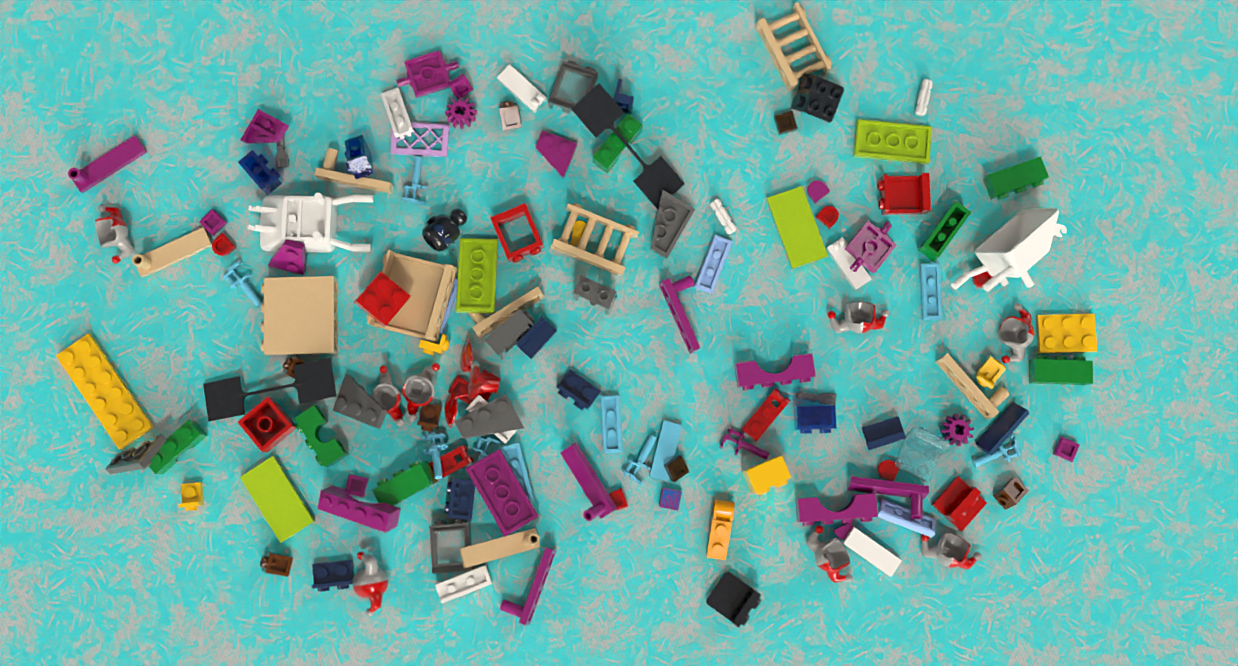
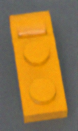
[706,499,735,560]

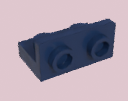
[556,369,601,410]
[444,478,475,520]
[312,560,354,592]

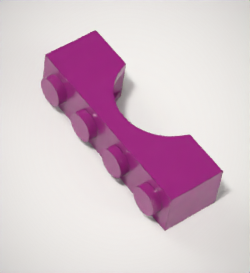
[734,354,816,391]
[317,485,401,533]
[795,493,878,526]

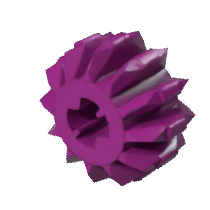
[445,97,477,130]
[940,413,974,447]

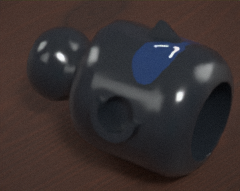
[422,208,468,252]

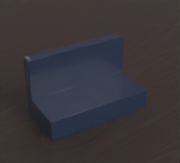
[614,79,634,115]
[516,316,557,360]
[862,416,906,450]

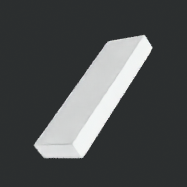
[842,527,902,577]

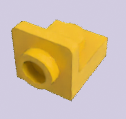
[179,482,204,511]

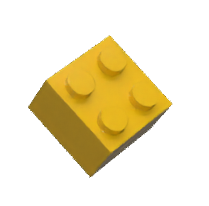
[742,456,792,495]

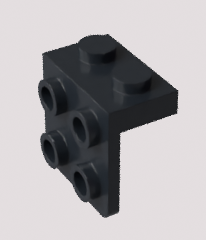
[791,73,844,123]
[706,572,761,628]

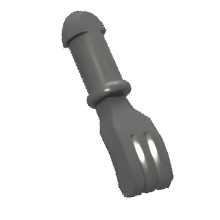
[276,135,289,169]
[796,391,837,406]

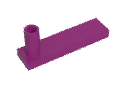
[68,135,147,193]
[659,275,700,354]
[560,443,617,521]
[847,476,929,519]
[500,547,557,626]

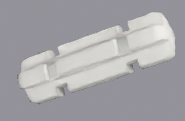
[915,79,933,116]
[710,199,737,234]

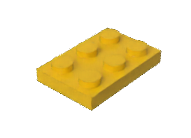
[1035,314,1097,354]

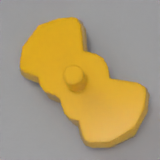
[570,220,587,247]

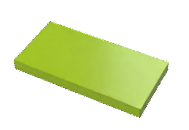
[853,119,932,164]
[766,186,828,269]
[456,238,498,314]
[240,456,315,543]

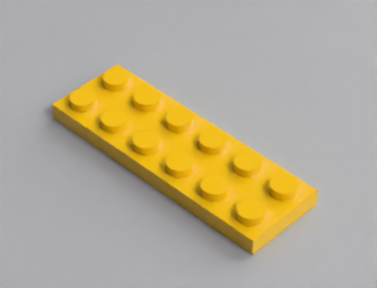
[56,334,154,450]

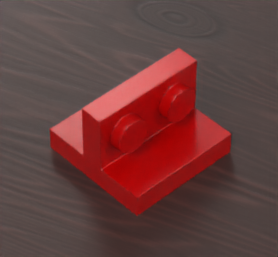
[931,476,987,532]

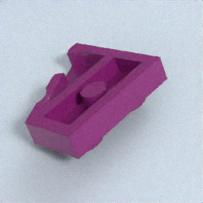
[240,109,289,144]
[535,130,578,178]
[268,239,306,275]

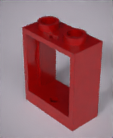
[490,203,544,263]

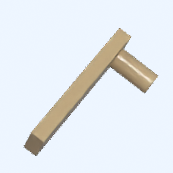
[315,148,394,194]
[132,227,212,278]
[469,287,544,338]
[936,353,1009,420]
[459,528,540,568]

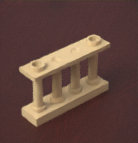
[756,2,832,92]
[550,203,639,276]

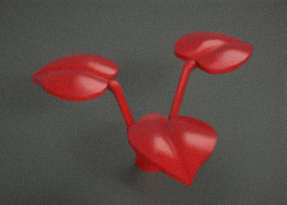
[444,339,499,428]

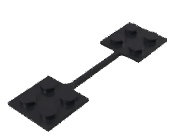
[571,83,684,209]
[203,358,337,422]

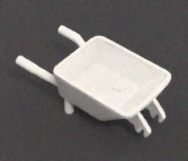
[247,193,374,253]
[951,208,1067,292]

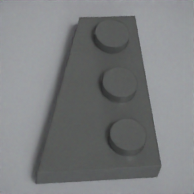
[650,190,695,258]
[333,374,387,429]
[454,394,525,439]
[105,434,167,474]

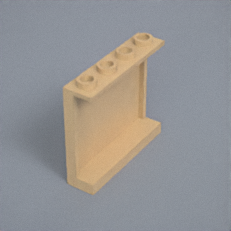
[366,250,458,343]
[261,276,338,356]

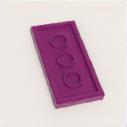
[465,449,539,537]

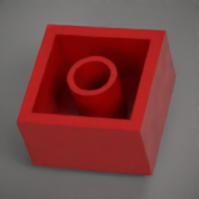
[353,271,411,327]
[237,397,297,452]

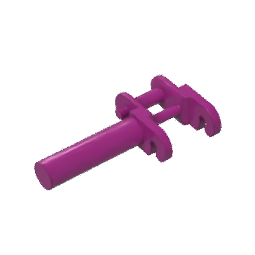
[719,426,770,460]

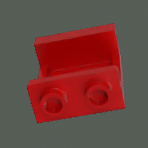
[877,173,931,215]

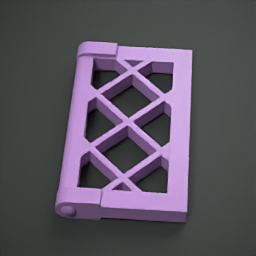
[390,122,450,157]

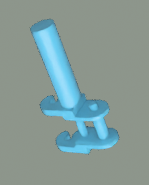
[401,156,427,205]
[222,261,262,307]
[421,432,448,479]
[972,433,1021,467]
[622,435,657,485]
[470,436,502,480]

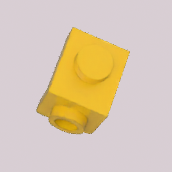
[418,334,450,356]
[976,355,1006,389]

